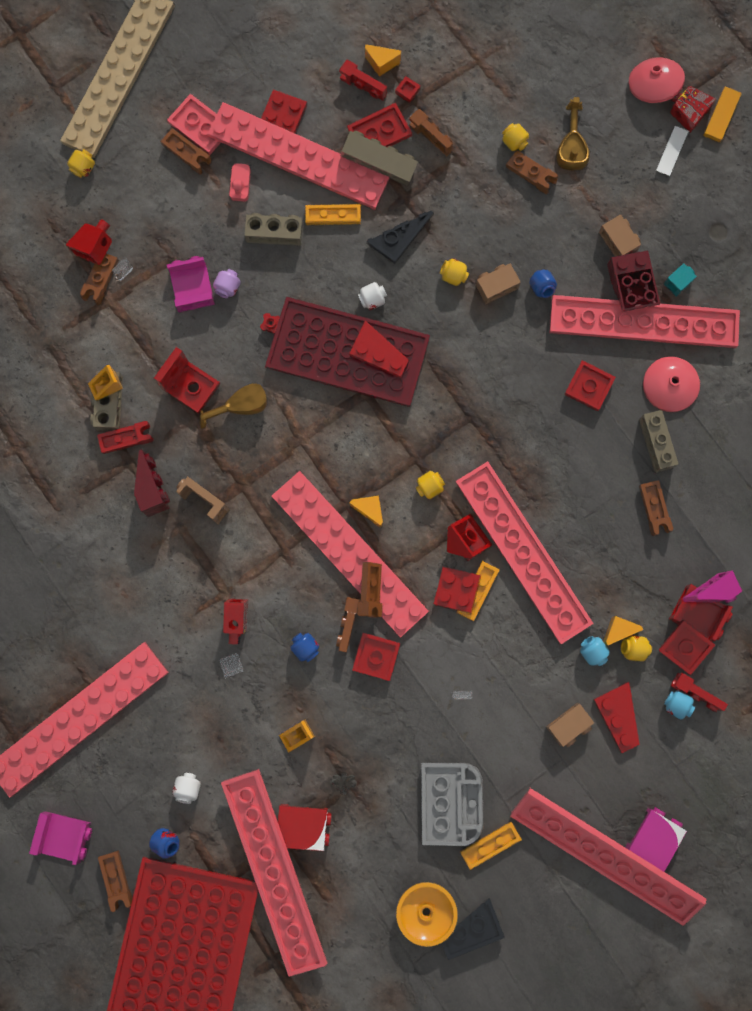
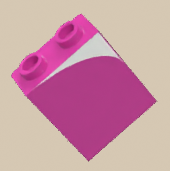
[625,807,687,872]

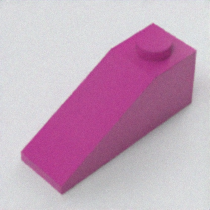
[682,570,742,603]

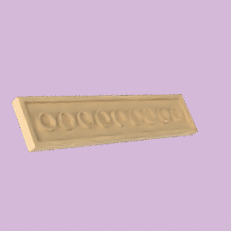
[60,0,175,158]

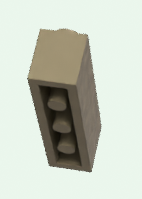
[340,131,418,186]

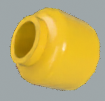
[502,123,529,152]
[67,149,95,178]
[440,258,469,286]
[416,471,445,499]
[621,635,652,662]

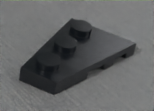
[442,898,505,960]

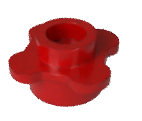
[260,313,280,333]

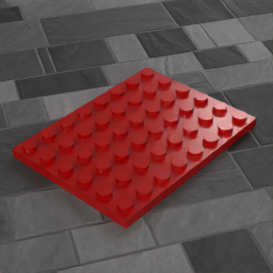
[107,857,259,1011]

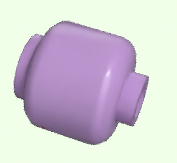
[213,269,241,299]

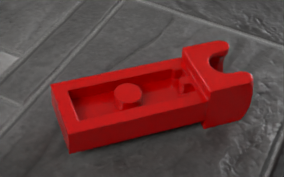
[339,60,387,101]
[97,421,154,454]
[671,673,728,712]

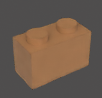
[599,214,641,256]
[476,263,521,304]
[546,703,594,747]

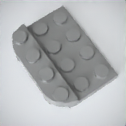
[421,763,484,846]

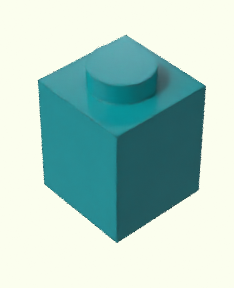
[664,263,697,297]

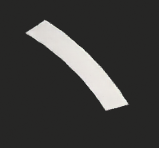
[656,126,689,176]

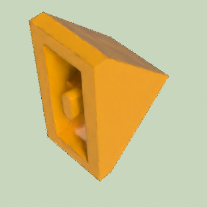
[365,45,401,77]
[88,365,123,400]
[350,496,383,528]
[603,616,643,646]
[279,720,315,752]

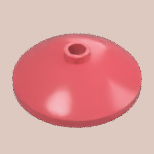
[629,57,685,103]
[643,357,700,412]

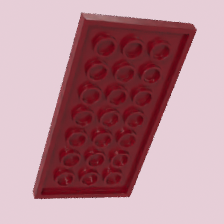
[265,296,430,407]

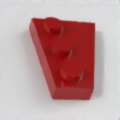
[349,320,409,378]
[593,682,640,753]

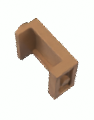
[176,476,230,524]

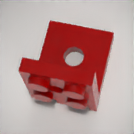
[154,347,220,414]

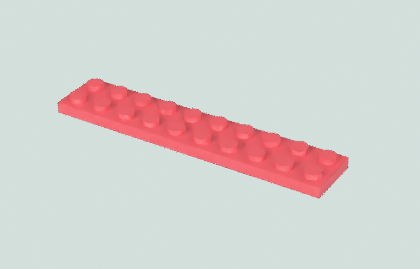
[208,102,390,210]
[549,295,740,348]
[455,461,594,645]
[272,471,429,638]
[0,642,169,798]
[221,769,327,977]
[510,788,706,926]

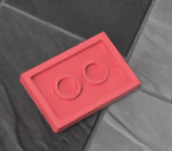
[167,94,221,155]

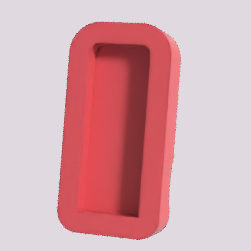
[229,163,251,202]

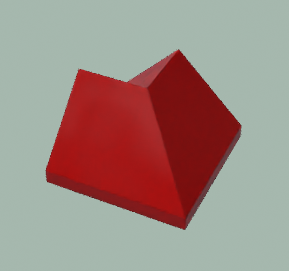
[447,514,492,562]

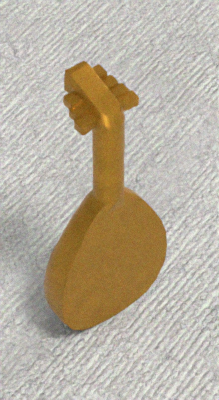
[556,97,590,170]
[199,384,267,429]

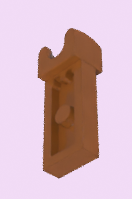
[409,109,453,156]
[160,128,211,174]
[506,150,558,194]
[80,254,119,305]
[639,480,673,536]
[357,562,382,618]
[336,597,361,653]
[98,850,133,912]

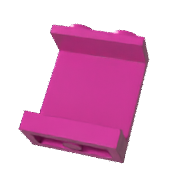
[167,256,215,313]
[29,811,92,865]

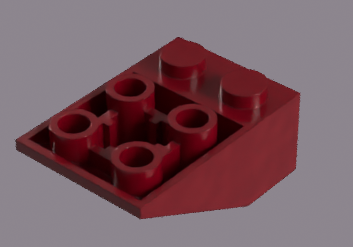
[607,250,660,312]
[134,449,170,517]

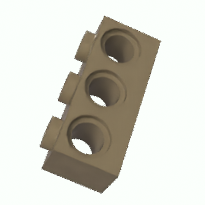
[245,213,303,246]
[90,371,123,431]
[639,410,678,473]

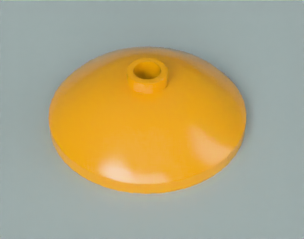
[396,882,457,946]

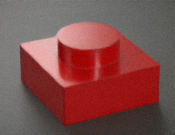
[395,76,420,103]

